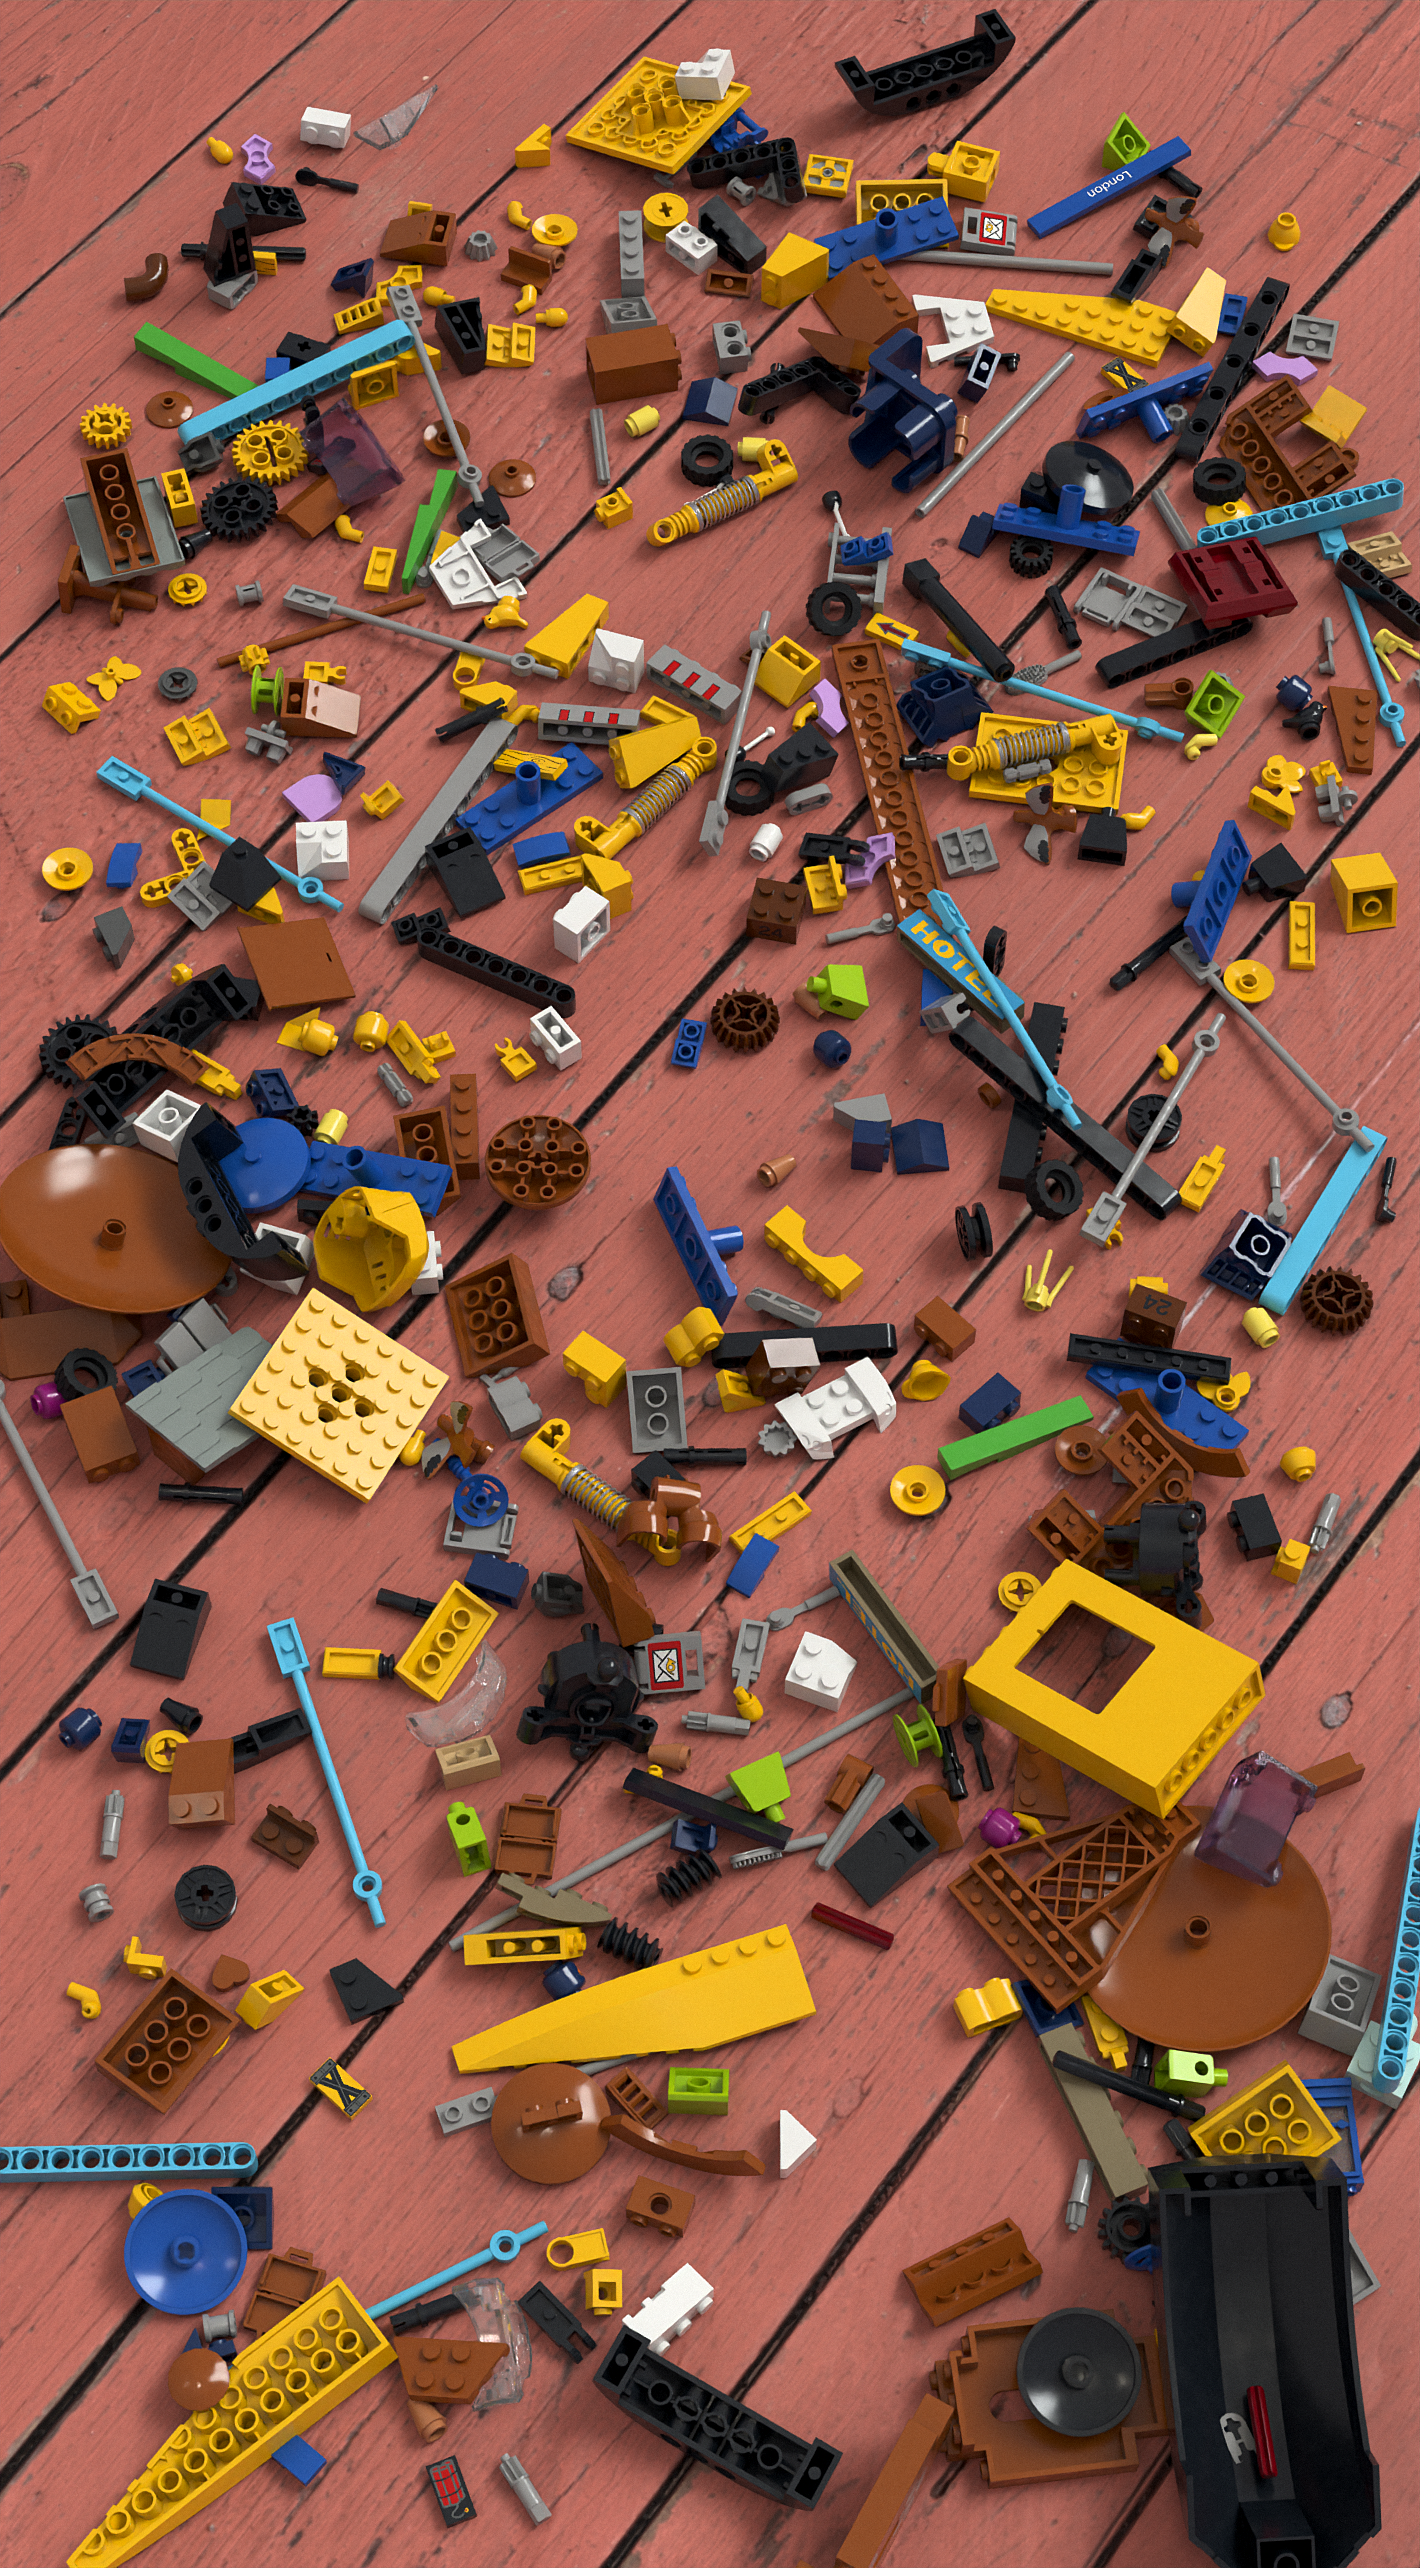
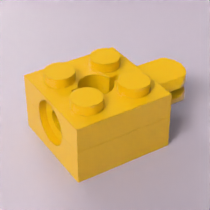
[927,141,1000,203]

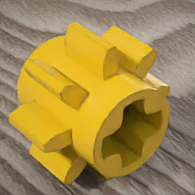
[238,645,270,675]

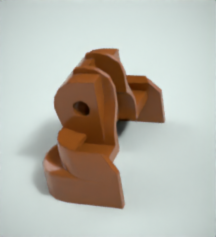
[616,1475,722,1563]

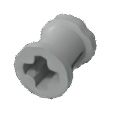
[726,177,756,206]
[235,580,264,607]
[203,2310,237,2343]

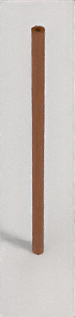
[217,593,426,668]

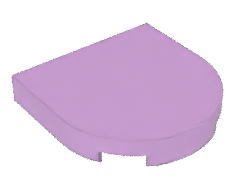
[282,774,342,822]

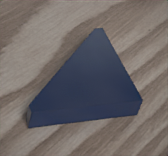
[322,752,366,795]

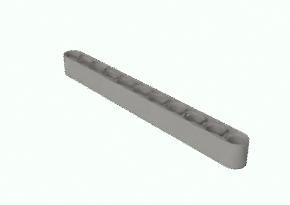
[358,717,518,925]

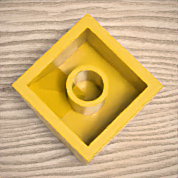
[581,853,634,919]
[563,1331,627,1408]

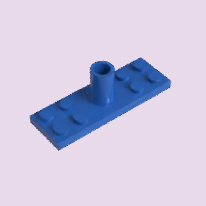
[814,196,959,281]
[1076,362,1213,443]
[992,484,1140,556]
[455,742,603,855]
[1171,820,1252,963]
[298,1141,453,1217]
[653,1166,744,1326]
[1085,1337,1249,1449]

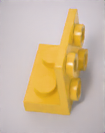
[1299,386,1367,449]

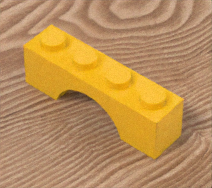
[764,1205,864,1303]

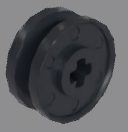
[1125,1094,1182,1152]
[955,1202,993,1262]
[174,1865,238,1932]

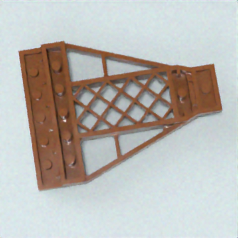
[947,1801,1202,2014]

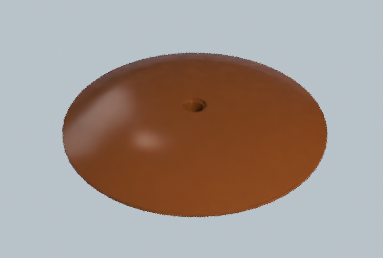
[0,1144,232,1314]
[1066,1805,1332,2053]

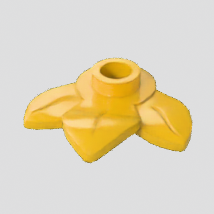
[1261,755,1306,793]
[1197,1372,1251,1412]

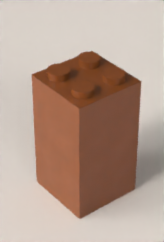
[585,324,682,405]

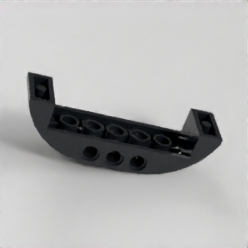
[835,9,1016,116]
[72,964,255,1139]
[178,1102,310,1281]
[592,2325,843,2511]

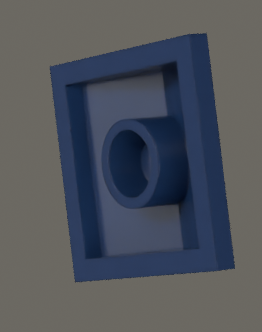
[683,377,738,426]
[891,1119,949,1175]
[1011,1979,1084,2038]
[211,2187,274,2249]

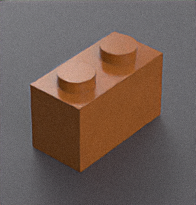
[914,1296,976,1362]

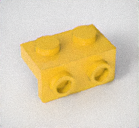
[42,682,101,734]
[803,855,847,914]

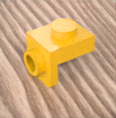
[360,780,405,820]
[124,1936,167,1980]

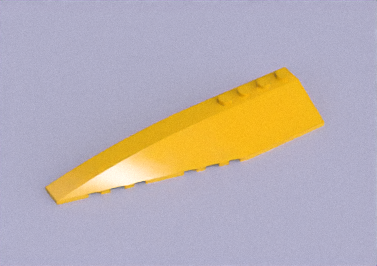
[451,1924,816,2074]
[66,2276,398,2568]

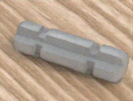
[1003,759,1052,783]
[377,1063,413,1107]

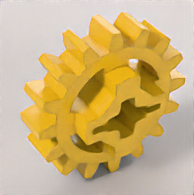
[80,403,132,449]

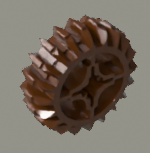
[710,987,780,1054]
[1300,1266,1374,1336]

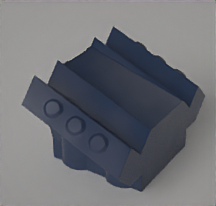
[896,666,994,747]
[1200,1209,1292,1301]

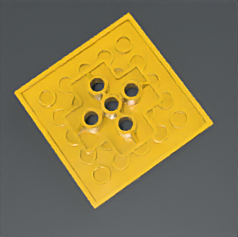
[565,57,752,175]
[228,1288,449,1504]

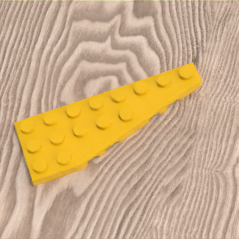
[985,289,1177,368]

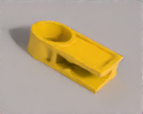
[453,651,485,691]
[547,2228,610,2271]

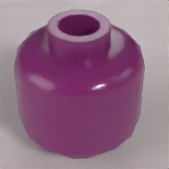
[30,1381,69,1419]
[978,1807,1023,1849]

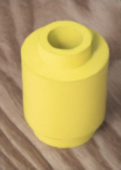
[624,405,660,437]
[738,437,771,462]
[314,1109,348,1145]
[1242,1307,1280,1348]

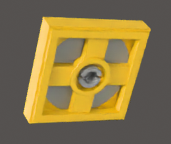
[803,154,854,198]

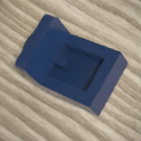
[670,1819,718,1857]

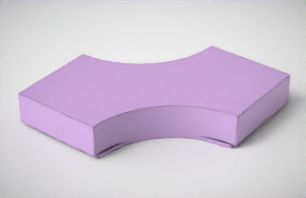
[241,134,276,185]
[1252,351,1318,386]
[809,679,849,738]
[845,832,895,889]

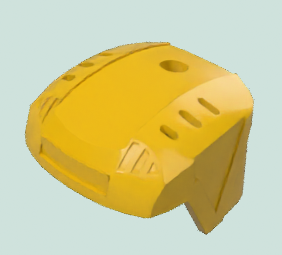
[313,1186,429,1312]

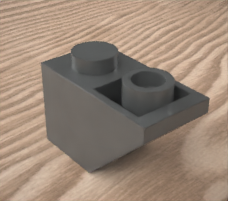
[92,906,135,969]

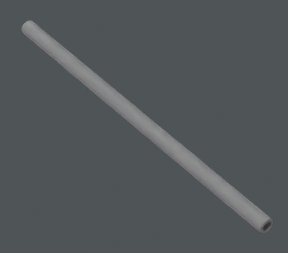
[899,250,1113,275]
[915,352,1075,518]

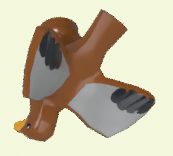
[1145,196,1204,268]
[1013,783,1077,865]
[422,1401,495,1480]

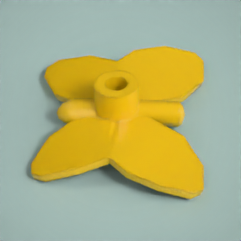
[86,656,141,701]

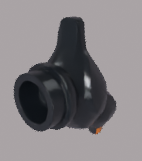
[1282,701,1327,740]

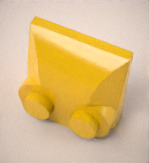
[348,361,399,411]

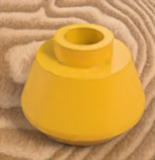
[1279,1447,1316,1482]
[128,2183,163,2219]

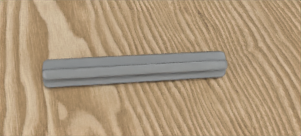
[590,408,611,486]
[1151,488,1197,551]
[815,1773,885,1871]

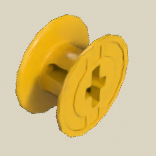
[643,193,688,243]

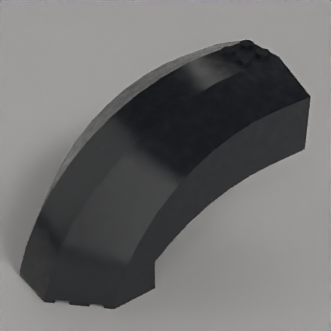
[1148,2153,1382,2568]

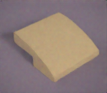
[1348,531,1412,578]

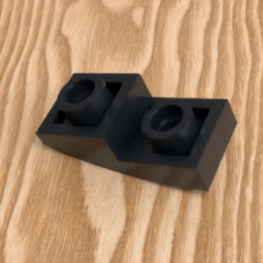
[391,907,451,945]

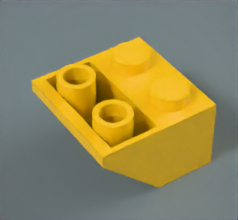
[754,635,821,708]

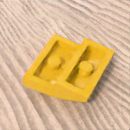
[484,322,535,367]
[164,708,231,766]

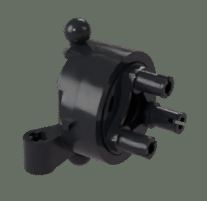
[1104,1501,1207,1630]
[516,1623,658,1761]

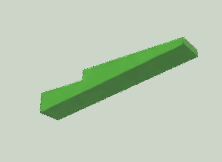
[134,322,258,399]
[402,469,458,594]
[937,1395,1094,1480]

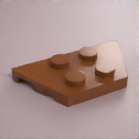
[393,2336,510,2405]

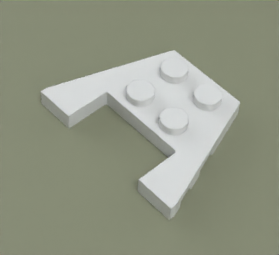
[912,295,994,368]
[429,518,527,610]

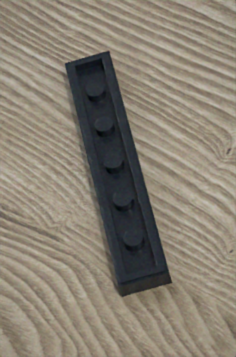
[1067,1333,1232,1385]
[623,1768,794,1850]

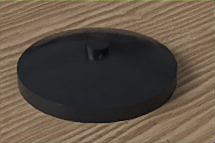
[1042,441,1134,515]
[1016,2307,1142,2437]

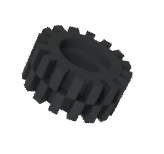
[1009,535,1053,578]

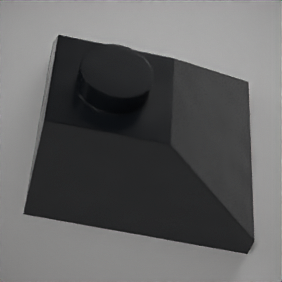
[1019,471,1060,515]
[209,836,281,912]

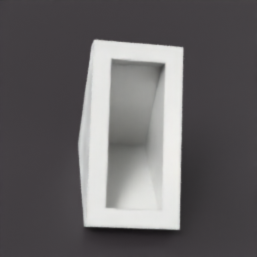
[780,2110,817,2178]

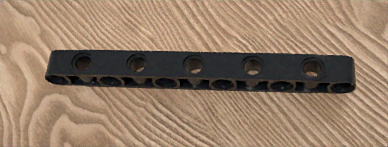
[1175,277,1290,464]

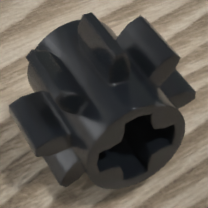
[287,1104,319,1137]

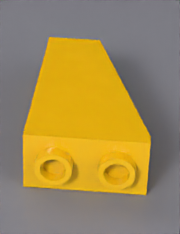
[1165,267,1226,357]
[524,594,609,679]
[608,717,701,788]
[463,1926,586,1965]

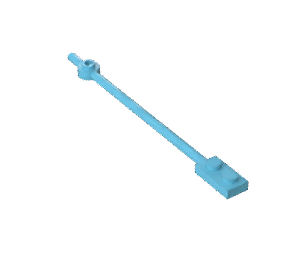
[1315,525,1406,747]
[901,638,1184,743]
[96,756,344,912]
[927,889,1082,1130]
[267,1617,386,1928]
[228,2220,549,2370]

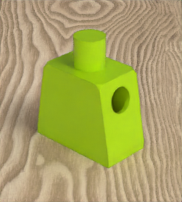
[806,964,869,1020]
[725,1751,791,1822]
[446,1802,492,1877]
[1154,2050,1228,2098]

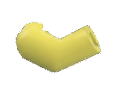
[1184,734,1218,760]

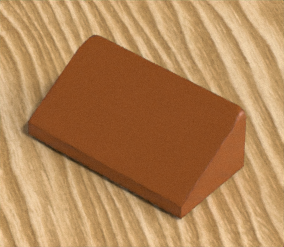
[704,269,754,298]
[915,1790,964,1854]

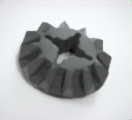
[158,667,198,701]

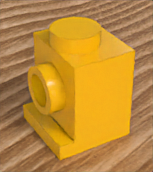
[594,487,633,529]
[1271,1539,1311,1584]
[584,2269,622,2316]

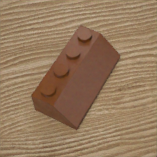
[393,1105,461,1218]

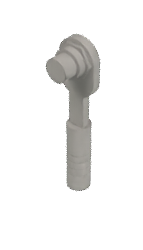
[416,529,445,588]
[1319,617,1336,675]
[825,913,895,944]
[1267,1157,1287,1227]
[766,1586,840,1631]

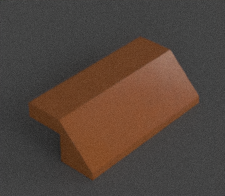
[276,459,380,538]
[902,2217,1043,2327]

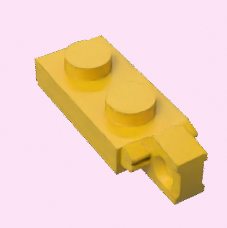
[386,1020,441,1084]
[191,1049,243,1100]
[1179,1145,1226,1213]
[1081,1995,1129,2073]

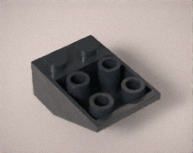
[223,182,307,236]
[425,827,506,919]
[130,1579,212,1681]
[834,1802,939,1908]

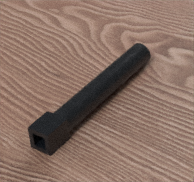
[902,558,1015,682]

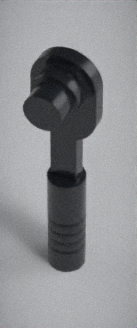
[295,167,359,193]
[954,353,1020,372]
[1375,1157,1397,1222]
[962,1714,994,1791]

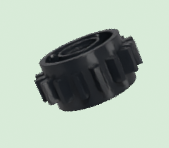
[1097,2196,1151,2265]

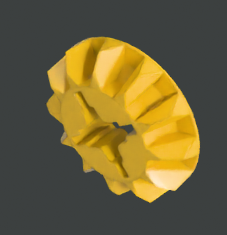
[168,573,207,607]
[998,1571,1042,1612]
[145,1730,189,1774]

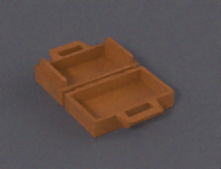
[932,1659,967,1727]
[495,1793,562,1885]
[243,2247,327,2340]

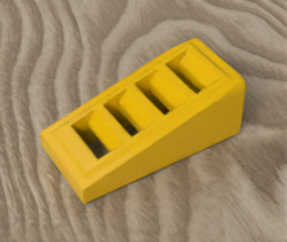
[334,297,384,335]

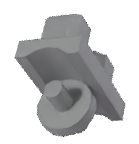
[245,720,293,764]
[1315,775,1358,827]

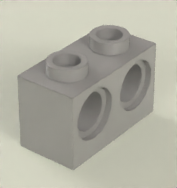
[712,320,751,374]

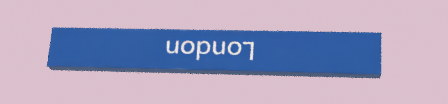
[1027,136,1191,239]

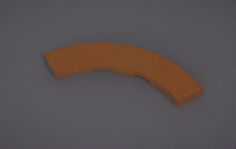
[65,1033,209,1086]
[1116,1388,1250,1478]
[600,2114,766,2176]

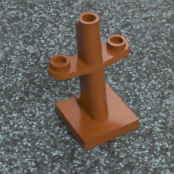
[57,544,158,625]

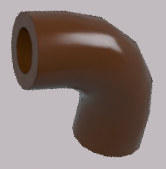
[124,253,169,301]

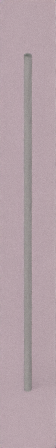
[448,1687,914,1952]

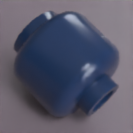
[1276,675,1313,711]
[813,1030,852,1068]
[58,1707,102,1750]
[542,1960,586,2001]

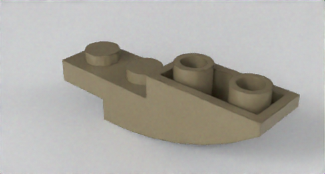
[496,1873,612,1928]

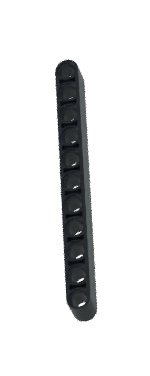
[948,1017,1182,1220]

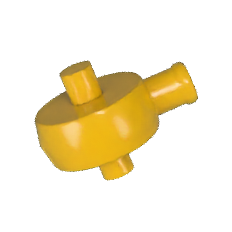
[170,963,193,986]

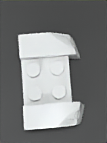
[775,1357,896,1459]

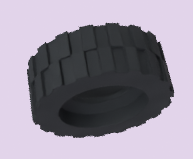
[681,434,733,487]
[1193,457,1246,506]
[805,582,862,636]
[725,760,775,816]
[1024,1159,1084,1221]
[54,1348,118,1401]

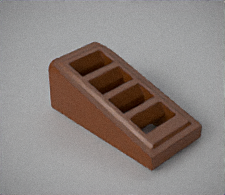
[605,2066,668,2130]

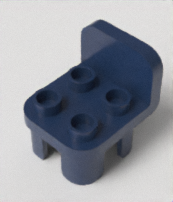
[848,328,958,493]

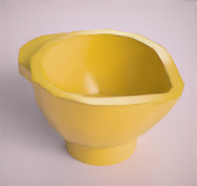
[1267,212,1301,251]
[901,1360,951,1401]

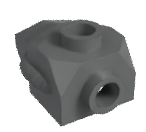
[177,431,225,474]
[531,1571,584,1617]

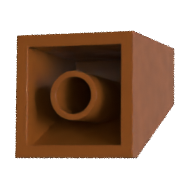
[60,1385,141,1484]

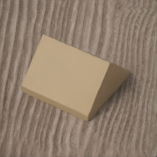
[435,1735,502,1791]

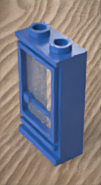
[1301,2077,1365,2197]

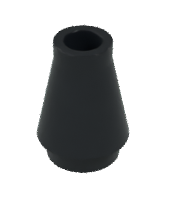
[178,529,212,559]
[160,1698,203,1734]

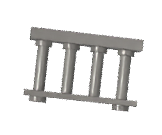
[824,523,892,617]

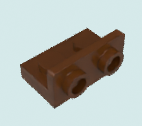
[251,1804,319,1870]

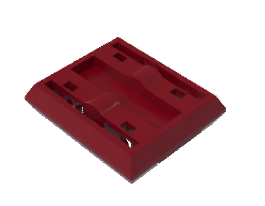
[1168,536,1298,630]

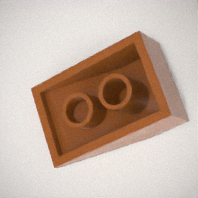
[798,327,880,376]
[168,1738,235,1830]

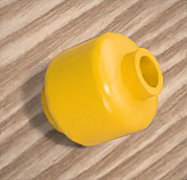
[353,1011,389,1052]
[298,1019,338,1056]

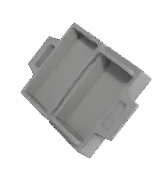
[472,524,540,583]
[154,1298,232,1376]

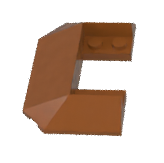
[1219,374,1357,512]
[0,1279,143,1381]
[1026,1410,1194,1588]

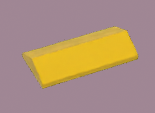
[393,1580,499,1703]

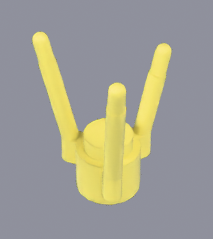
[1373,629,1420,682]
[1022,1249,1074,1312]

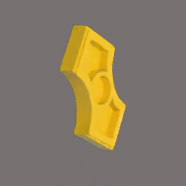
[376,265,423,306]

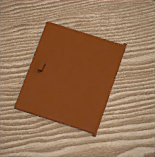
[237,917,356,1011]

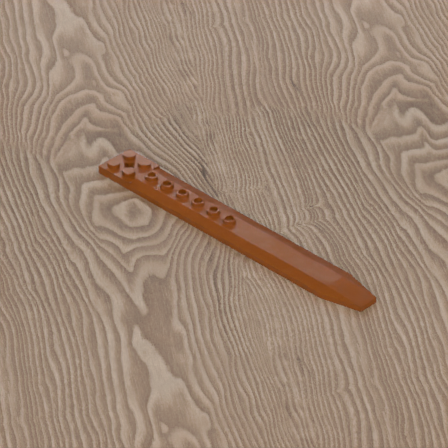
[831,638,944,966]

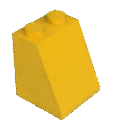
[761,232,829,309]
[1330,853,1398,933]

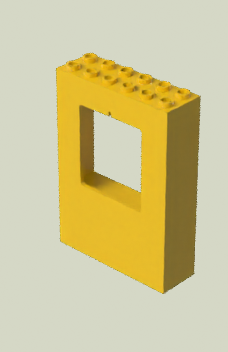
[963,1559,1266,1819]

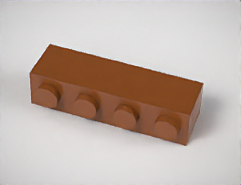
[450,1073,480,1180]

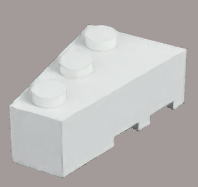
[622,2263,714,2356]

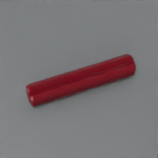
[811,1902,894,1950]
[1246,2385,1278,2479]

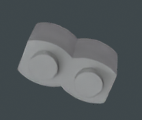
[207,270,258,310]
[487,1376,543,1441]

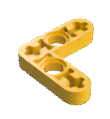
[140,828,206,908]

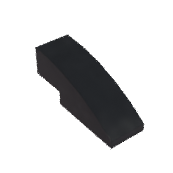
[1111,248,1163,304]
[228,1708,312,1774]

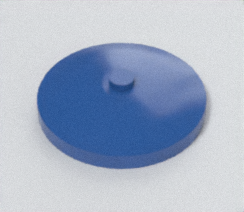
[219,1118,311,1214]
[124,2189,247,2315]

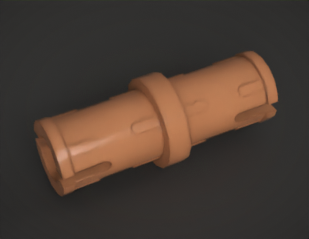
[953,415,970,462]

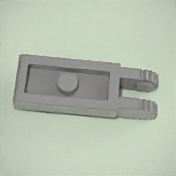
[745,1287,823,1328]

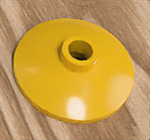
[532,214,578,247]
[1205,499,1253,526]
[42,848,93,891]
[1223,959,1275,1003]
[890,1465,945,1516]

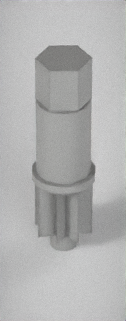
[1307,1493,1341,1554]
[681,1711,750,1736]
[99,1790,125,1860]
[1065,2159,1095,2233]
[499,2453,552,2526]

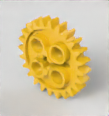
[232,420,309,486]

